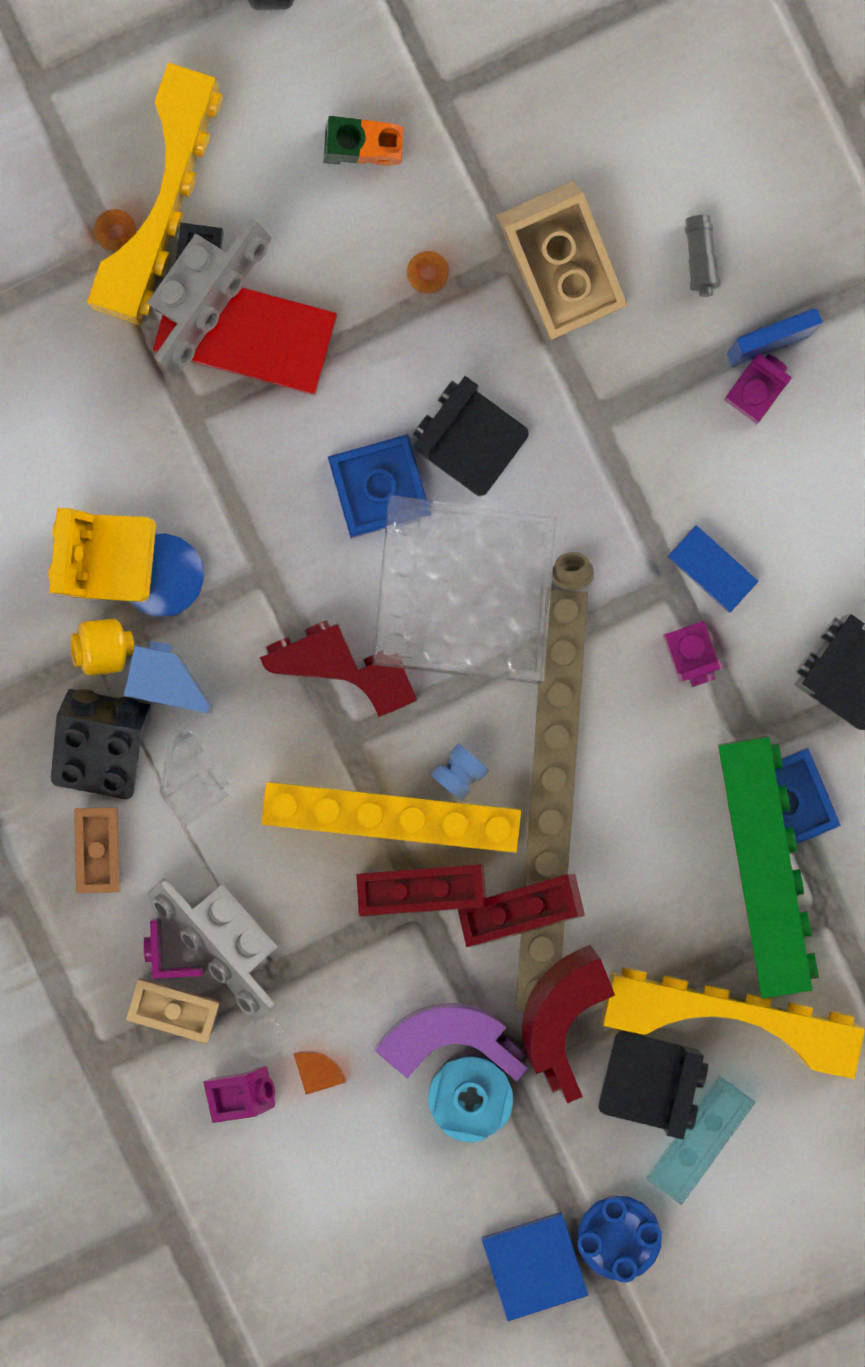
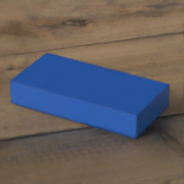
[667,525,759,613]

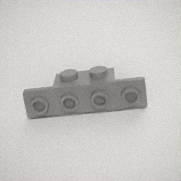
[147,219,272,375]
[148,878,278,1020]

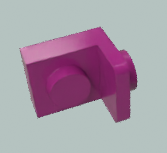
[724,353,792,424]
[663,621,723,687]
[203,1066,275,1123]

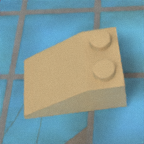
[496,181,628,340]

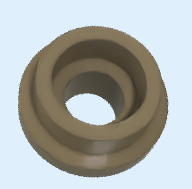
[552,552,594,591]

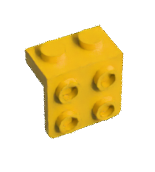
[48,508,156,602]

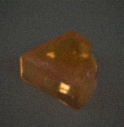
[293,1051,347,1095]

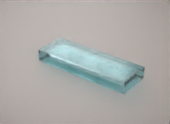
[646,1075,756,1205]

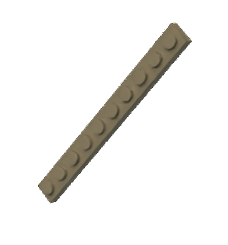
[515,589,588,1011]

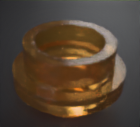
[94,209,137,252]
[407,251,449,294]

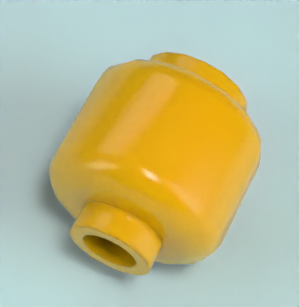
[70,618,134,676]

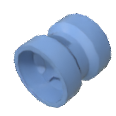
[431,743,489,802]

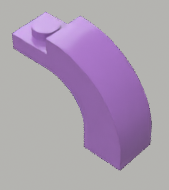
[375,1003,528,1081]

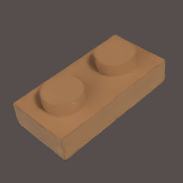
[74,807,121,893]

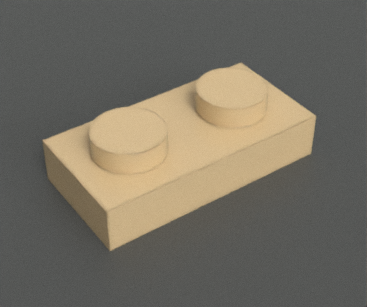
[126,978,221,1044]

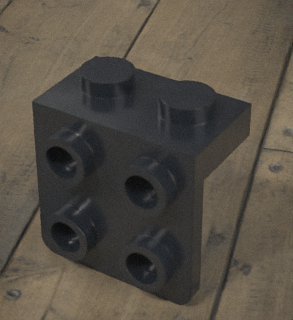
[413,376,529,497]
[794,614,865,730]
[51,689,151,799]
[598,1031,708,1140]

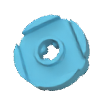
[428,1055,513,1142]

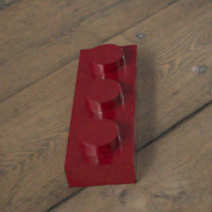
[356,864,487,917]
[458,874,585,947]

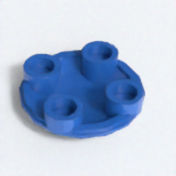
[129,533,204,617]
[578,1196,662,1283]

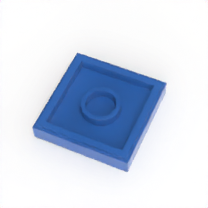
[727,308,823,367]
[328,434,431,539]
[775,748,841,844]
[482,1212,588,1321]

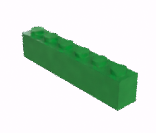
[718,736,819,999]

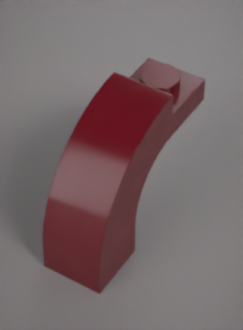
[522,945,615,1104]

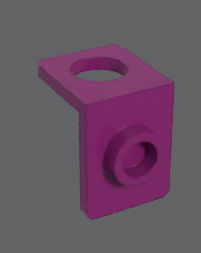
[144,918,205,979]

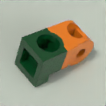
[323,116,404,166]

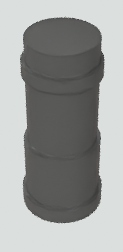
[685,215,720,297]

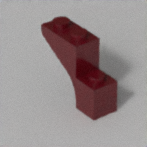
[260,620,418,718]

